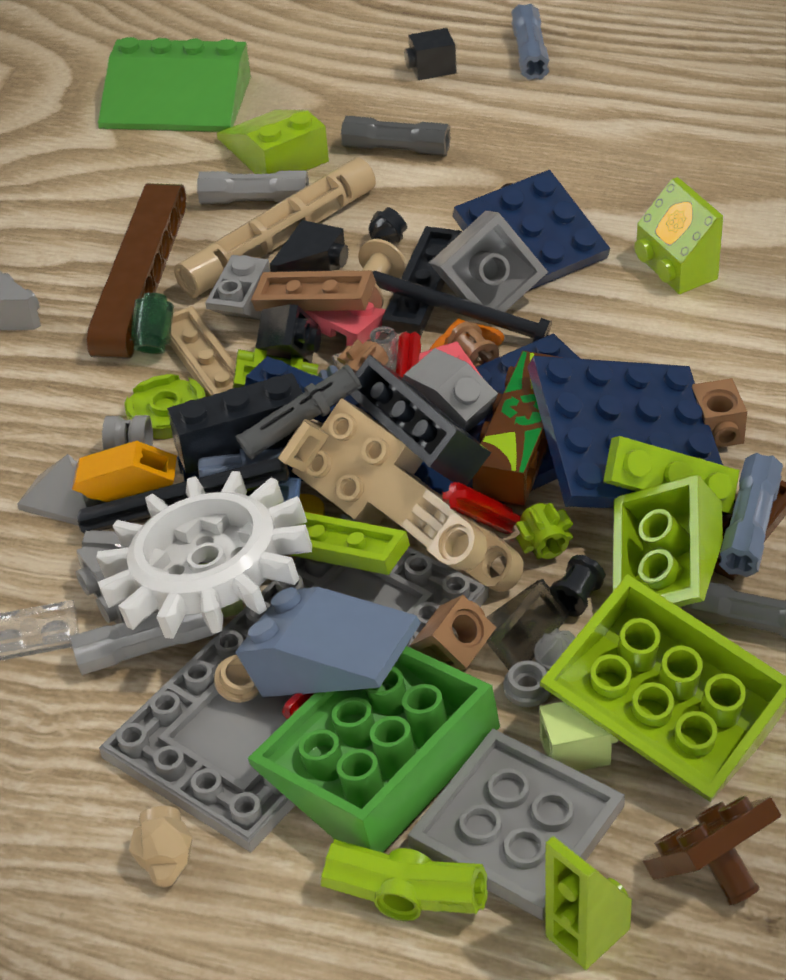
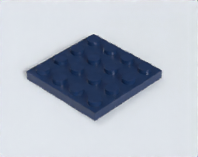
[527,356,735,509]

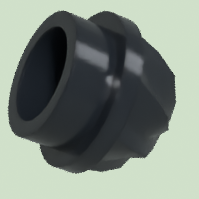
[368,207,407,244]

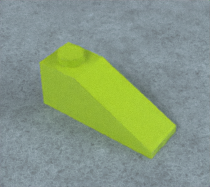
[545,836,632,970]

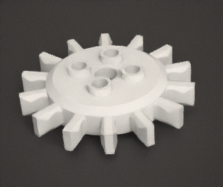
[96,471,312,639]

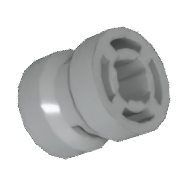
[102,415,153,450]

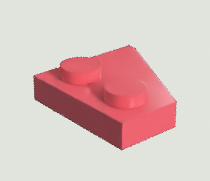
[305,302,386,346]

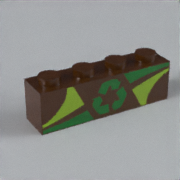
[473,350,563,506]

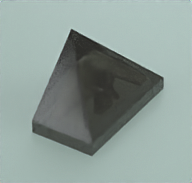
[486,579,571,670]

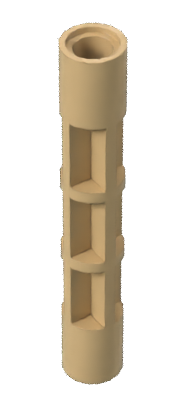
[174,157,376,298]

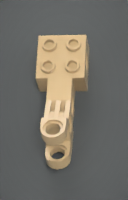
[291,398,524,592]

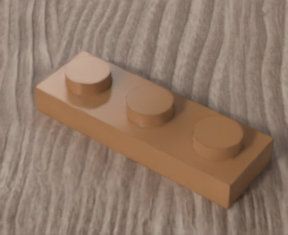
[251,270,376,311]

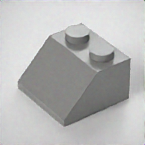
[429,210,548,326]

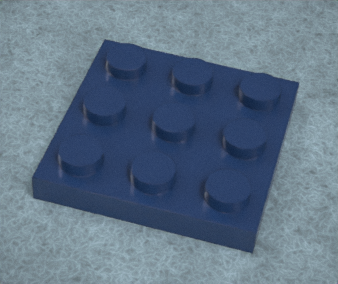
[452,169,611,291]

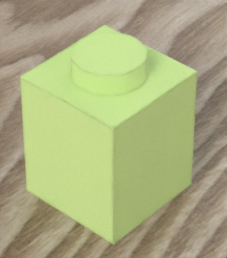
[539,702,618,771]

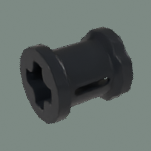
[548,555,606,617]

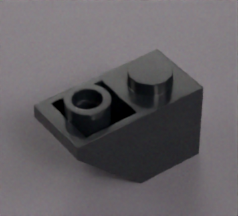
[255,304,321,363]

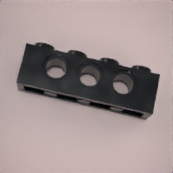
[351,354,491,486]

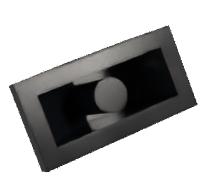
[270,220,349,272]

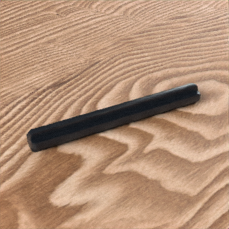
[77,457,289,534]

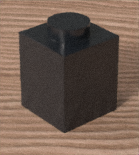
[404,28,457,81]

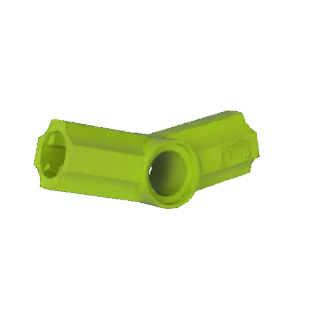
[320,839,488,921]

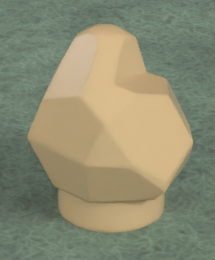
[129,806,192,887]

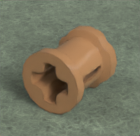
[448,321,499,367]

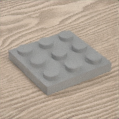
[408,729,625,921]

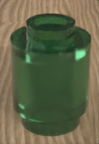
[130,293,174,354]

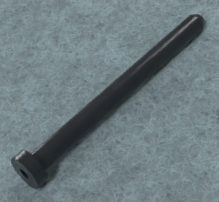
[372,271,552,342]

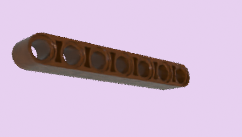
[87,183,186,359]

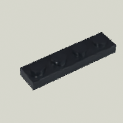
[382,226,462,336]

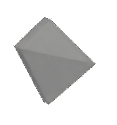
[17,454,106,526]

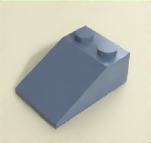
[235,587,421,697]

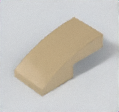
[278,419,329,472]

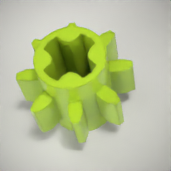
[515,503,573,559]

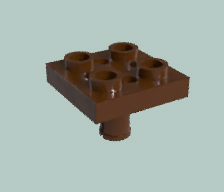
[643,795,782,905]

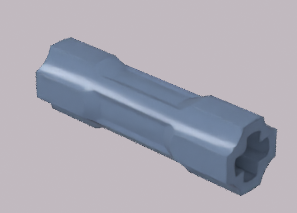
[512,3,549,80]
[719,453,783,577]

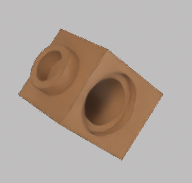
[692,378,748,448]
[409,595,496,671]

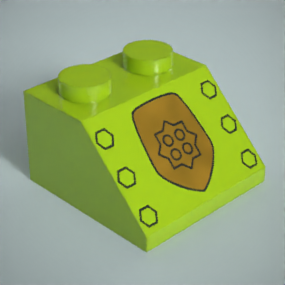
[634,177,723,295]

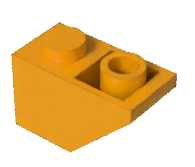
[72,440,177,502]

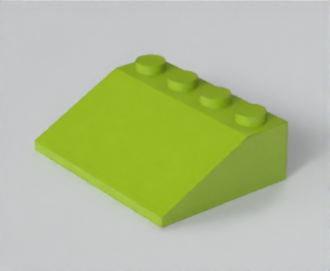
[540,574,786,803]

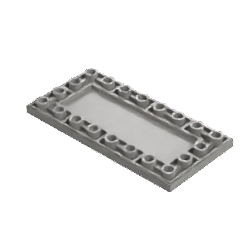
[99,514,489,852]

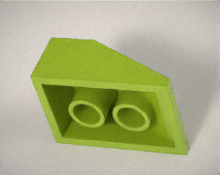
[217,110,329,174]
[613,475,723,607]

